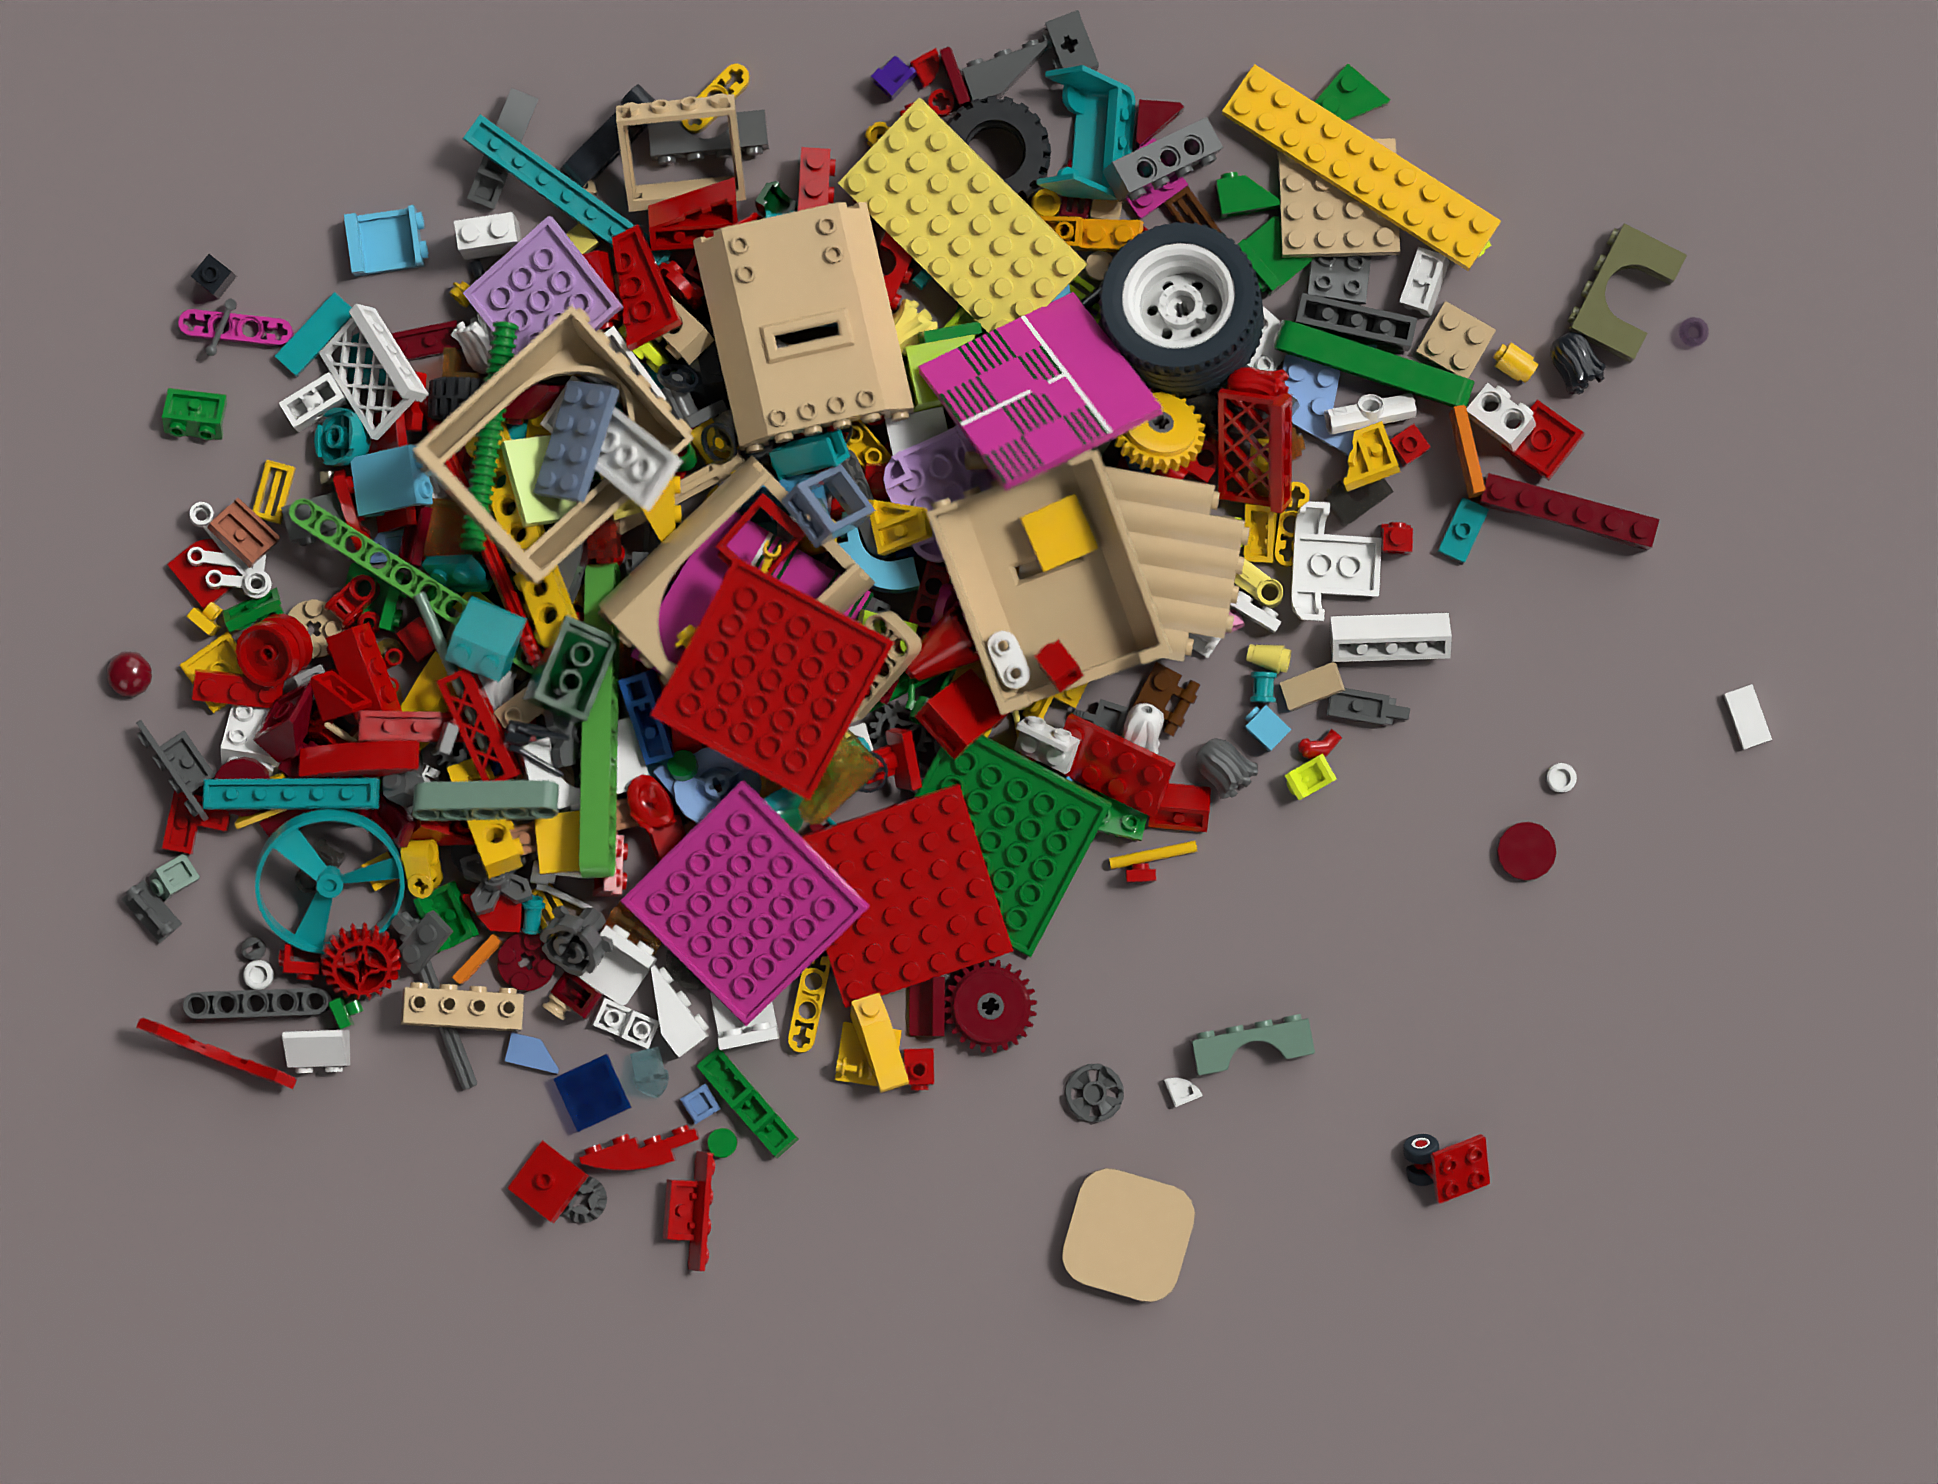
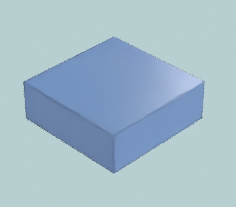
[680,1084,721,1124]

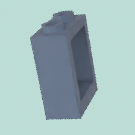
[781,464,875,548]

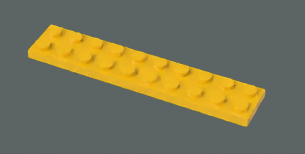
[1222,64,1501,271]

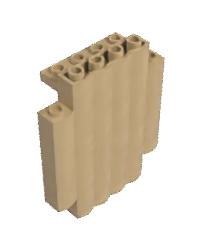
[1018,466,1250,662]

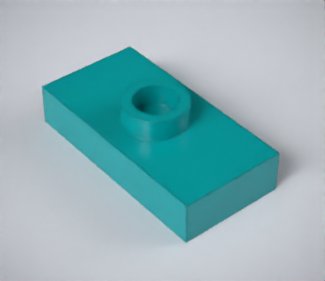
[1437,497,1489,563]

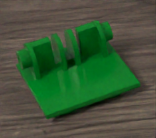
[1092,789,1147,841]

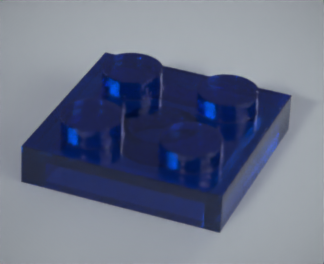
[553,1054,632,1132]

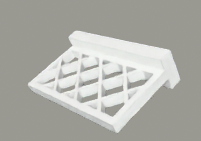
[319,304,429,440]

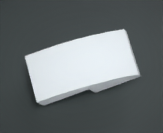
[591,997,659,1049]

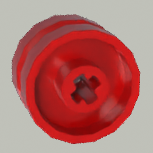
[235,613,313,687]

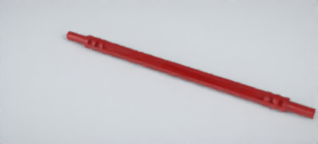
[419,396,543,670]

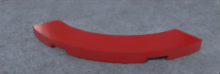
[136,1017,297,1089]

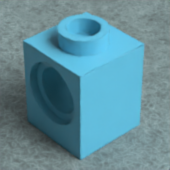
[1244,705,1292,752]

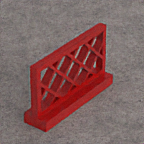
[1218,389,1292,514]

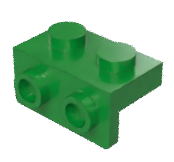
[414,881,479,953]

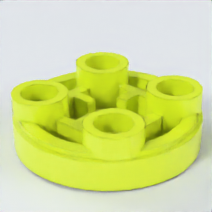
[618,324,670,373]

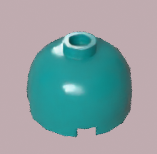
[314,408,371,467]

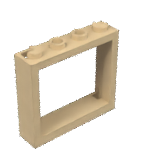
[616,94,746,212]

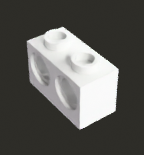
[1466,383,1536,452]

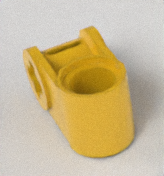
[401,839,443,899]

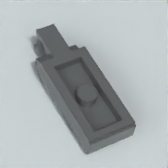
[1326,688,1410,725]

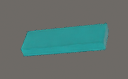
[275,292,352,377]

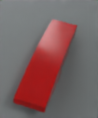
[299,740,419,779]

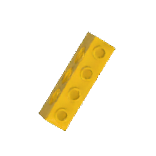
[447,755,525,879]

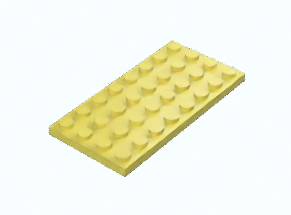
[838,98,1088,332]

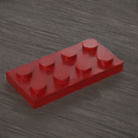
[1049,713,1176,818]

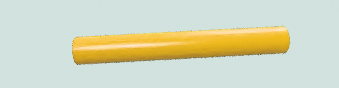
[1109,840,1198,869]

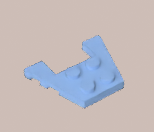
[1282,344,1377,456]

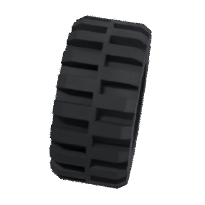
[946,96,1051,203]

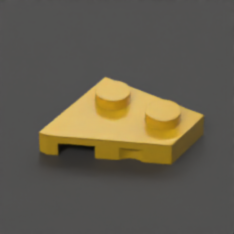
[1344,421,1401,492]
[868,499,933,556]

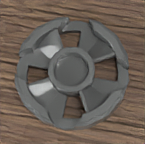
[1065,1064,1124,1122]

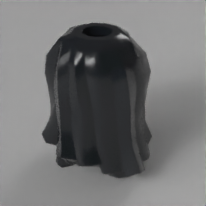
[1550,332,1606,395]

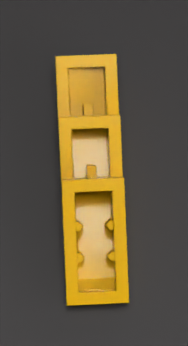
[1244,439,1278,563]

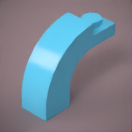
[839,512,920,594]

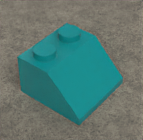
[445,596,527,682]

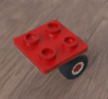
[1403,1134,1490,1204]

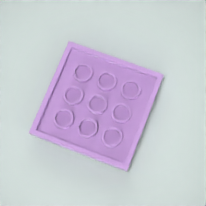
[463,216,623,384]

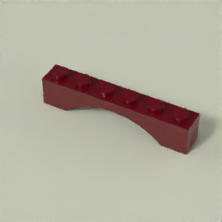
[1478,473,1660,551]

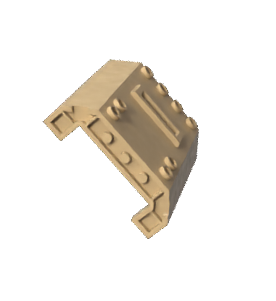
[693,202,914,454]
[927,449,1172,715]

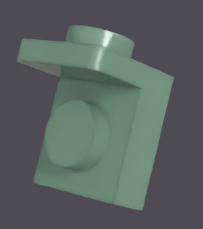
[149,853,200,902]

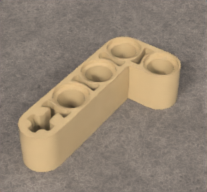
[851,611,922,723]

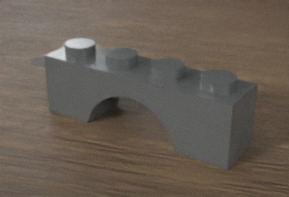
[648,110,769,164]

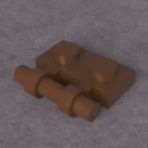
[1133,662,1200,737]

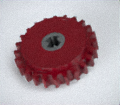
[945,960,1037,1053]

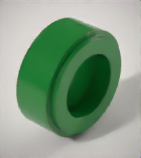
[667,750,699,781]
[708,1128,738,1158]

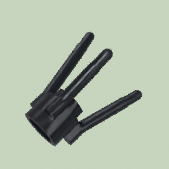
[503,720,570,777]

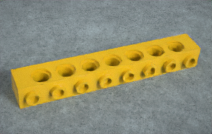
[465,422,578,649]

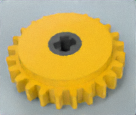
[1114,388,1205,473]

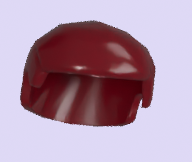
[107,651,152,697]

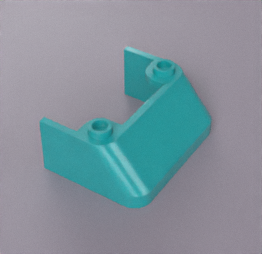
[1037,65,1136,201]

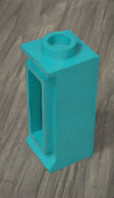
[769,429,850,480]

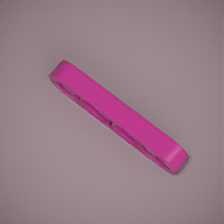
[178,309,294,346]

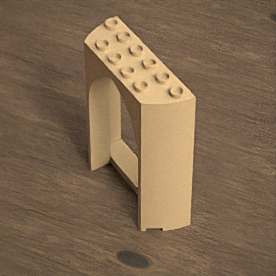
[413,305,694,583]
[598,455,876,685]

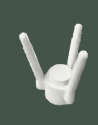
[530,859,593,909]

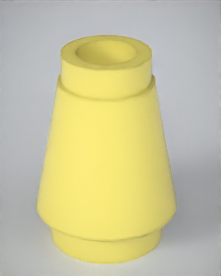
[1246,644,1291,674]

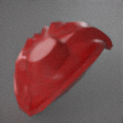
[627,774,676,835]

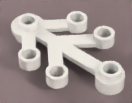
[187,502,271,599]

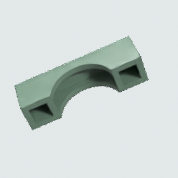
[1191,1014,1315,1075]

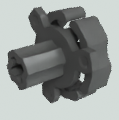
[540,905,614,976]

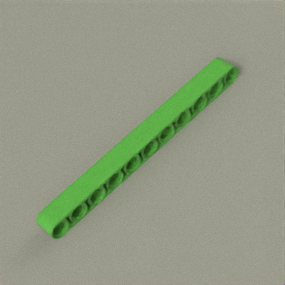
[289,499,545,675]
[579,563,621,878]

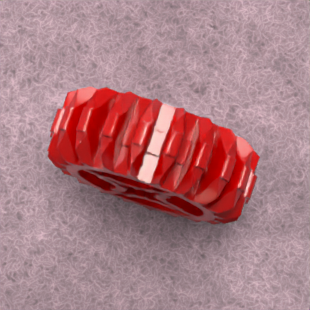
[321,922,401,1001]

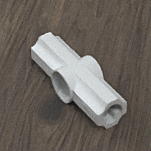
[1324,393,1417,435]

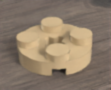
[288,599,344,659]

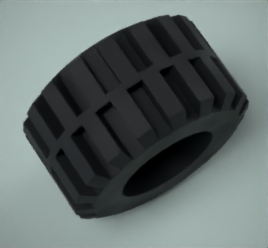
[427,377,486,422]

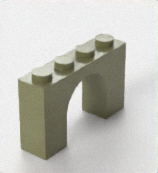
[1567,223,1687,363]

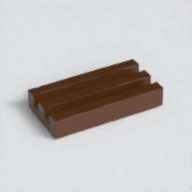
[1164,186,1222,233]

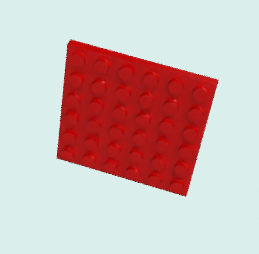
[650,556,895,801]
[801,783,1013,1008]

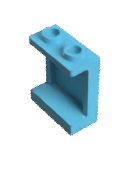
[344,205,429,277]
[351,445,433,517]

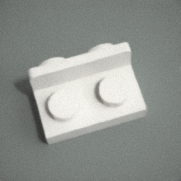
[1014,716,1080,774]

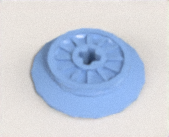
[674,747,762,823]

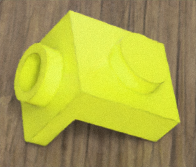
[1285,754,1337,800]

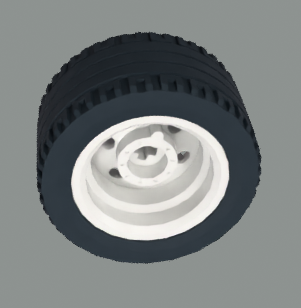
[1099,222,1264,397]

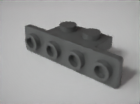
[136,720,215,821]

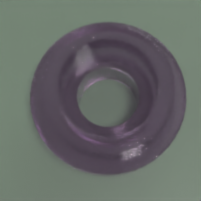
[1679,317,1709,347]

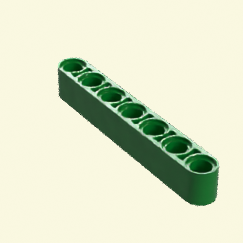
[1273,320,1475,408]

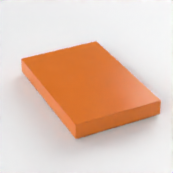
[1449,405,1485,499]

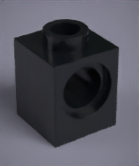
[191,254,237,299]

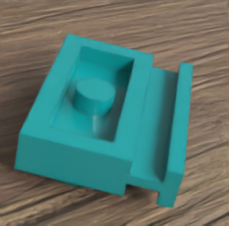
[422,555,494,593]

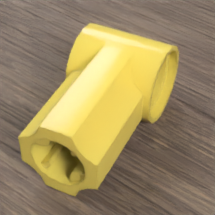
[1234,559,1283,608]

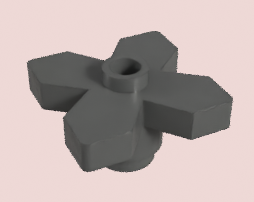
[544,710,582,768]
[460,854,533,915]

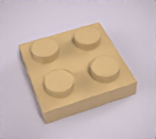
[1415,301,1496,378]

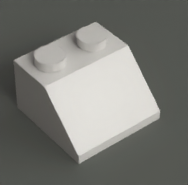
[282,1030,350,1073]

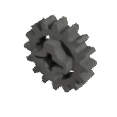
[869,700,932,760]

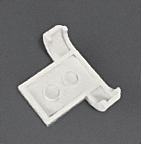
[1291,501,1382,621]

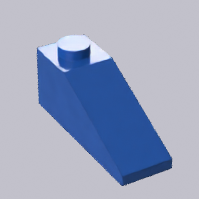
[618,669,675,765]

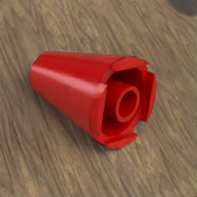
[905,606,981,681]

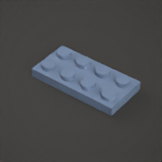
[534,380,620,503]

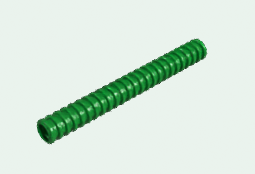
[459,321,519,552]

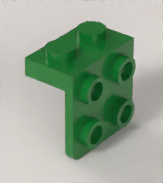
[1238,216,1313,296]
[340,563,410,633]

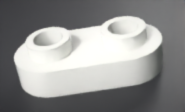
[987,631,1030,688]

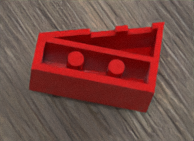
[648,177,738,251]

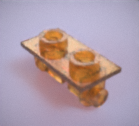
[605,899,662,956]

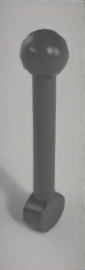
[205,298,237,356]

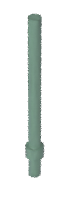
[414,592,496,759]

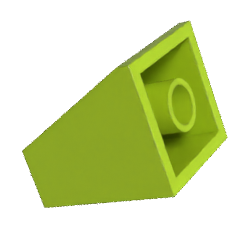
[901,334,975,413]

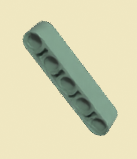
[412,780,559,821]

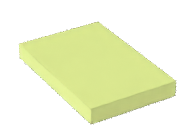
[500,435,577,527]

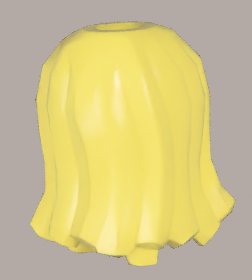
[893,299,938,353]

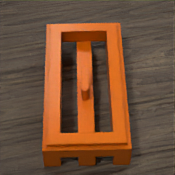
[452,934,503,984]

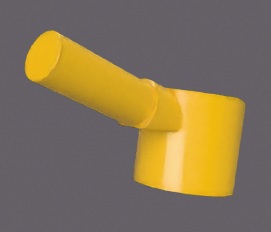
[760,540,781,573]

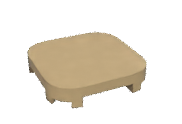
[1062,1168,1195,1302]

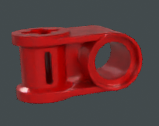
[324,574,380,629]

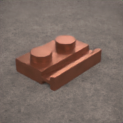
[207,498,281,568]

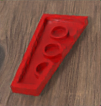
[612,224,683,351]

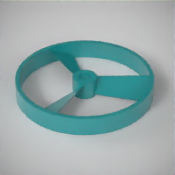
[255,809,405,954]

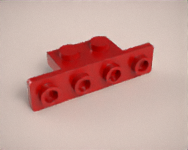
[663,1151,715,1272]

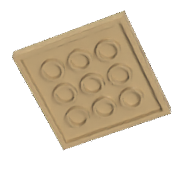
[1278,138,1400,258]

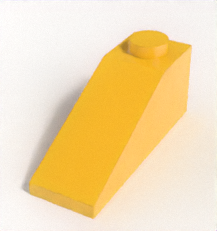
[850,993,909,1093]

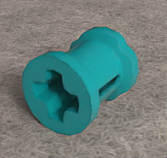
[1250,672,1277,703]

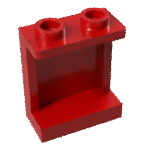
[915,669,1010,760]

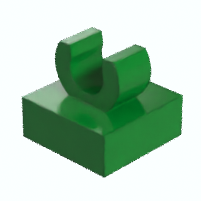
[329,998,364,1030]

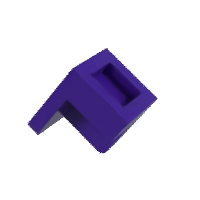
[871,56,917,101]

